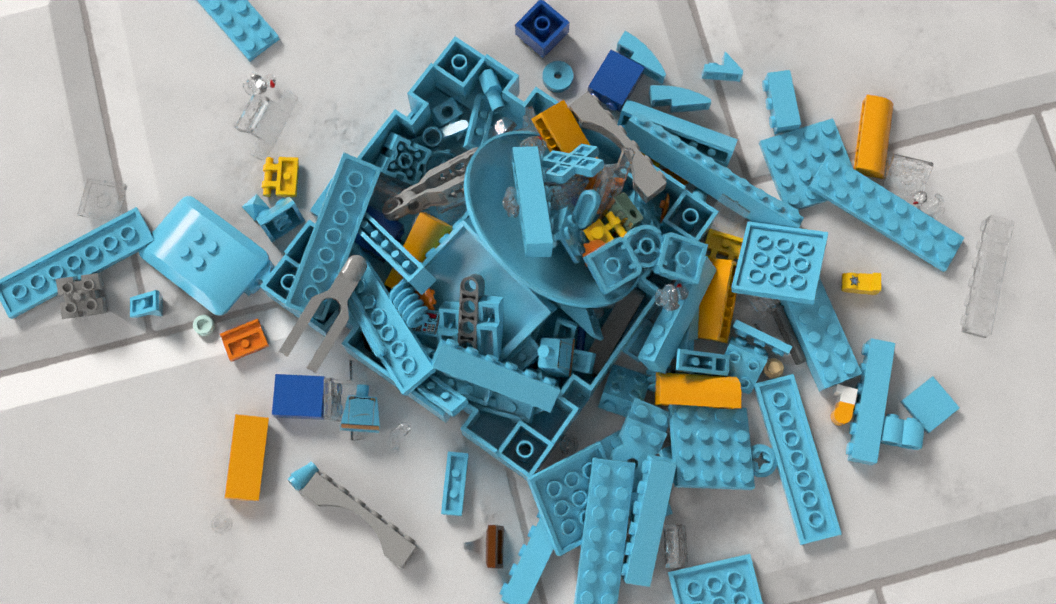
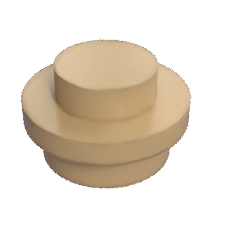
[763,358,784,379]

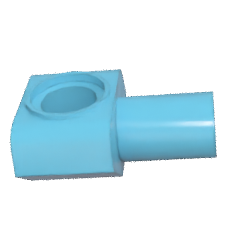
[478,69,506,114]
[430,97,467,142]

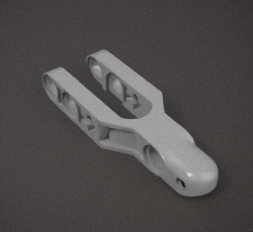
[382,147,478,221]
[278,255,367,374]

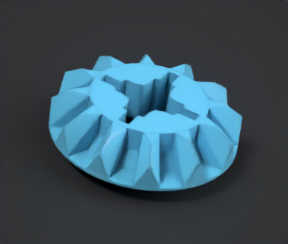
[751,444,777,478]

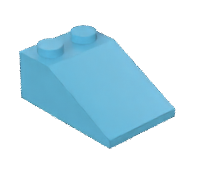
[255,197,305,242]

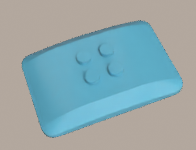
[139,196,269,316]

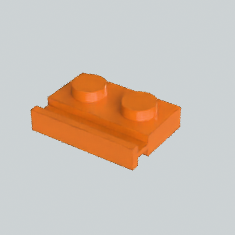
[220,318,269,362]

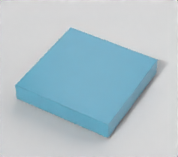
[900,376,960,434]

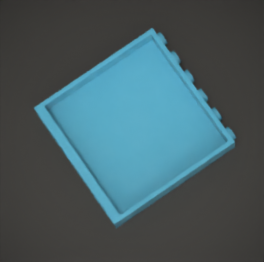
[398,218,557,362]

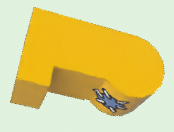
[841,273,881,295]

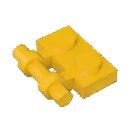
[261,157,299,197]
[583,211,627,244]
[705,229,743,261]

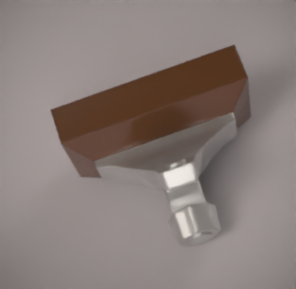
[463,525,504,569]

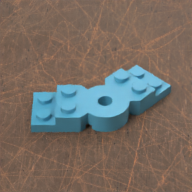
[583,225,708,295]
[609,397,673,522]

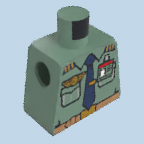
[596,192,643,239]

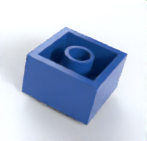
[515,0,570,58]

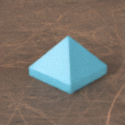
[242,194,270,221]

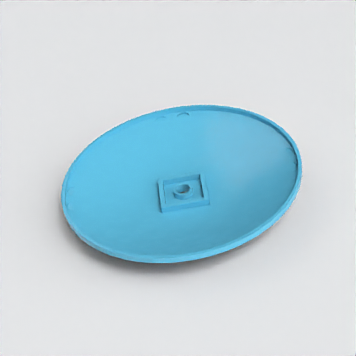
[464,131,646,308]

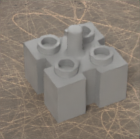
[56,273,108,319]

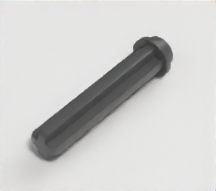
[769,303,806,365]

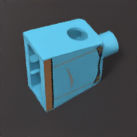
[538,337,575,378]
[340,384,380,433]

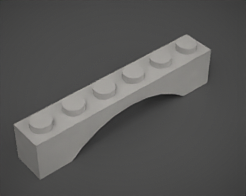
[569,91,667,203]
[301,472,417,568]

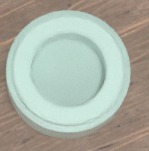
[193,315,215,336]

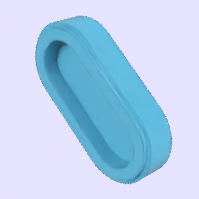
[572,189,601,230]

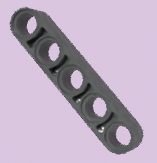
[458,274,485,350]
[588,287,646,378]

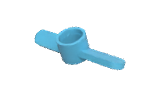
[410,120,469,147]

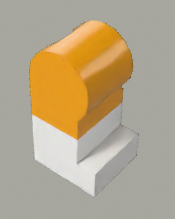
[831,384,858,426]

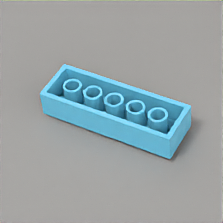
[779,279,862,392]

